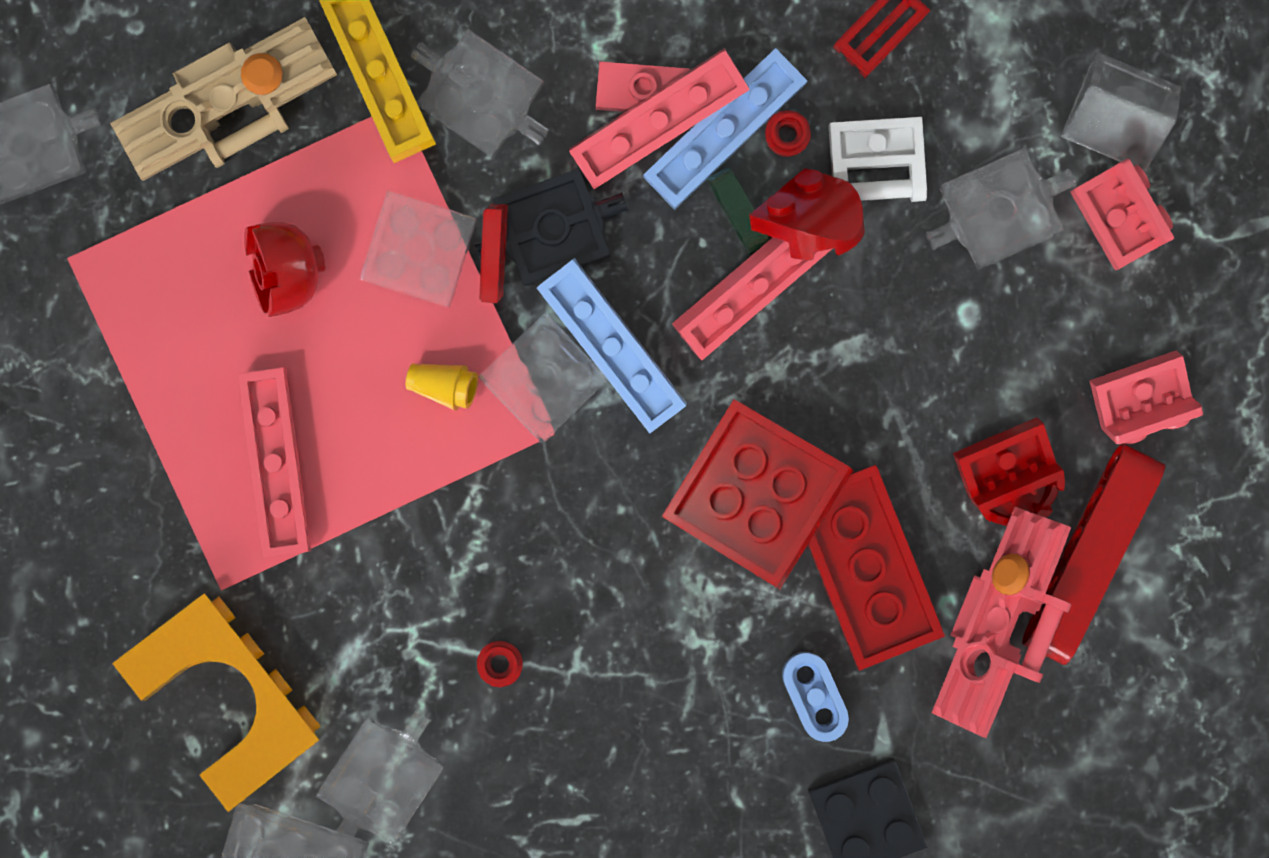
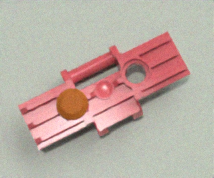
[932,507,1072,738]

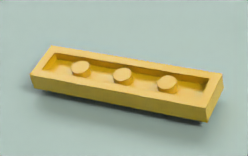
[319,0,436,163]

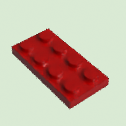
[808,465,945,671]

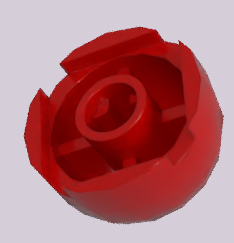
[244,222,325,317]

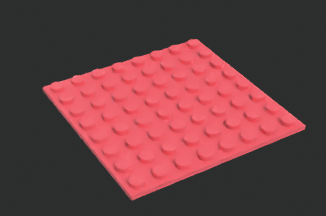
[67,116,555,591]

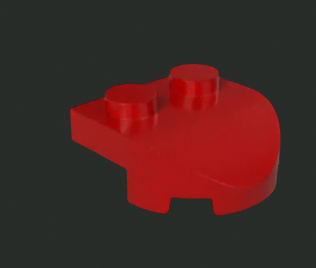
[749,168,865,260]
[953,417,1065,527]

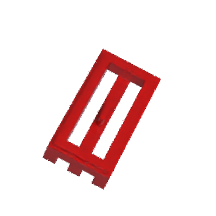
[833,0,930,79]
[479,203,508,303]

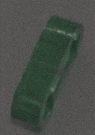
[708,167,769,254]

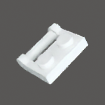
[829,117,927,202]

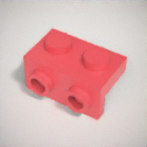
[1070,158,1174,271]
[1089,350,1203,444]

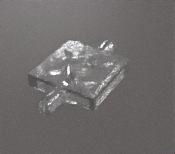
[410,29,550,159]
[0,84,102,205]
[926,148,1076,270]
[316,709,445,851]

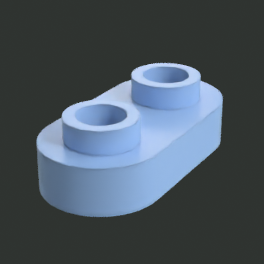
[782,651,849,742]

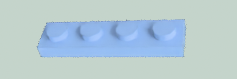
[643,48,807,210]
[537,258,687,433]

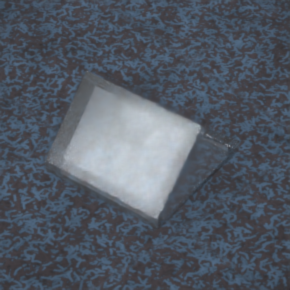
[1061,52,1181,172]

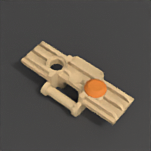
[110,17,337,181]

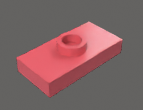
[596,61,690,112]

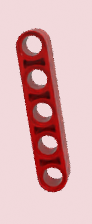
[1022,444,1165,665]

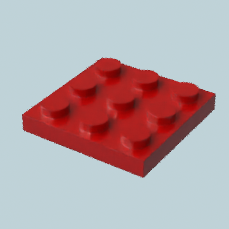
[662,399,853,589]

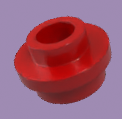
[765,110,811,157]
[477,641,523,687]

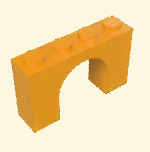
[112,593,321,812]

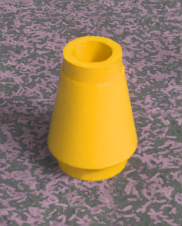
[405,363,478,411]

